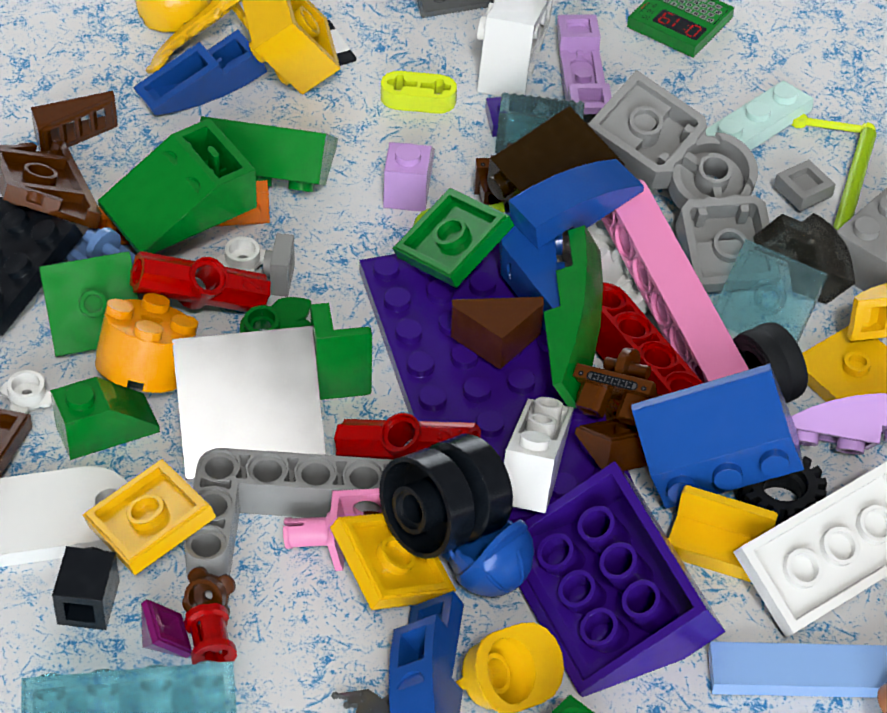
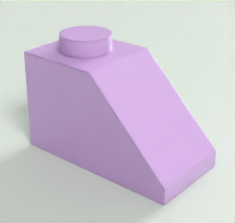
[383,142,435,212]

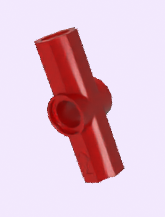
[130,251,271,312]
[334,413,481,460]

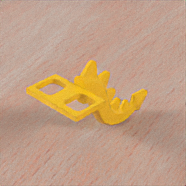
[146,0,248,74]

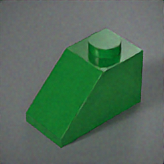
[50,377,160,460]

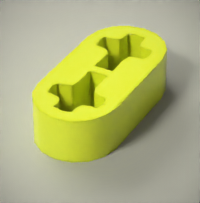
[380,71,457,114]

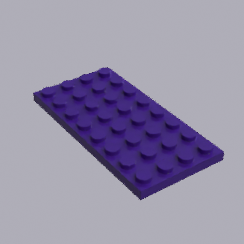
[359,243,633,530]

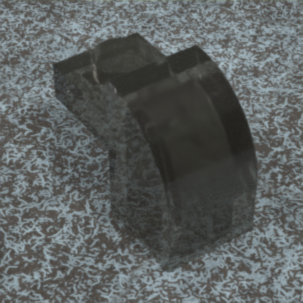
[753,213,856,304]

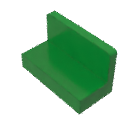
[310,303,372,400]

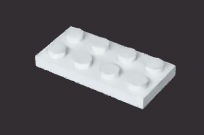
[733,461,887,638]

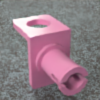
[283,488,383,571]

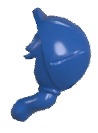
[442,519,534,597]

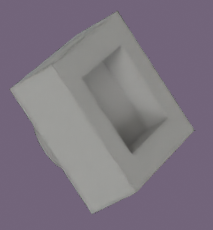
[774,160,836,211]
[263,233,295,297]

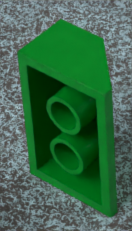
[200,116,338,192]

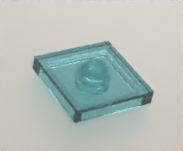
[715,239,829,344]

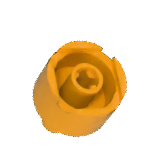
[95,293,199,393]

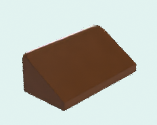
[575,419,648,471]

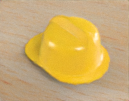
[456,622,564,713]

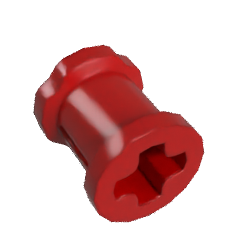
[184,603,237,671]

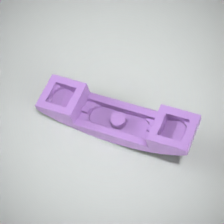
[557,15,612,114]

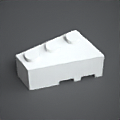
[477,0,553,97]

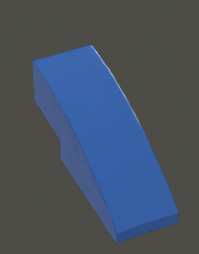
[133,29,268,115]
[508,159,644,249]

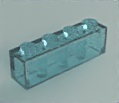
[21,660,237,713]

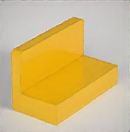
[668,485,778,583]

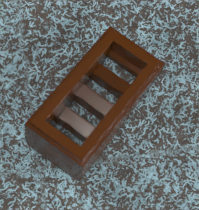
[31,91,118,151]

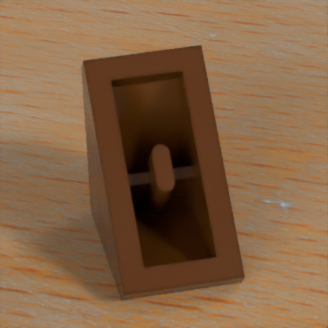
[450,297,544,369]

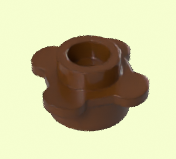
[182,567,236,615]

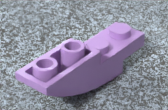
[791,393,887,455]

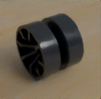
[379,434,513,559]

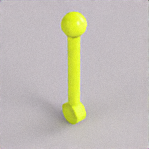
[791,114,876,133]

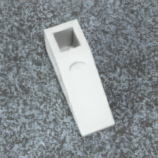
[504,397,574,513]

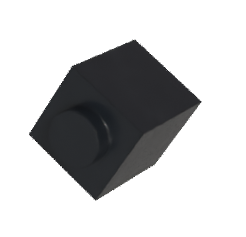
[52,546,120,630]

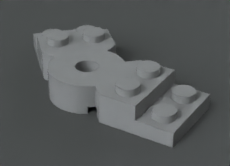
[588,70,782,292]

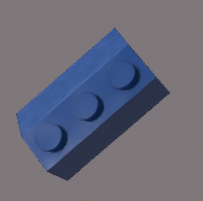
[631,364,804,509]

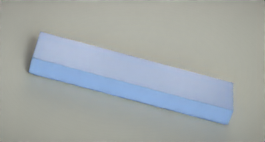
[708,641,887,698]

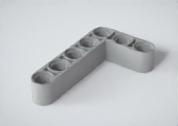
[184,448,392,578]

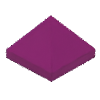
[141,599,192,658]

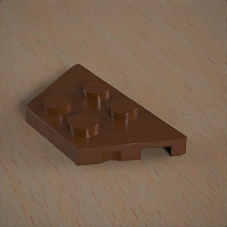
[0,140,102,229]

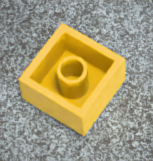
[242,0,341,95]

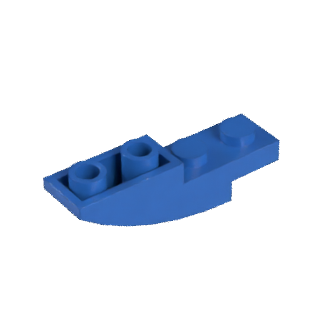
[389,591,464,713]

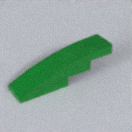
[544,225,603,408]

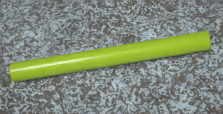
[829,127,877,246]

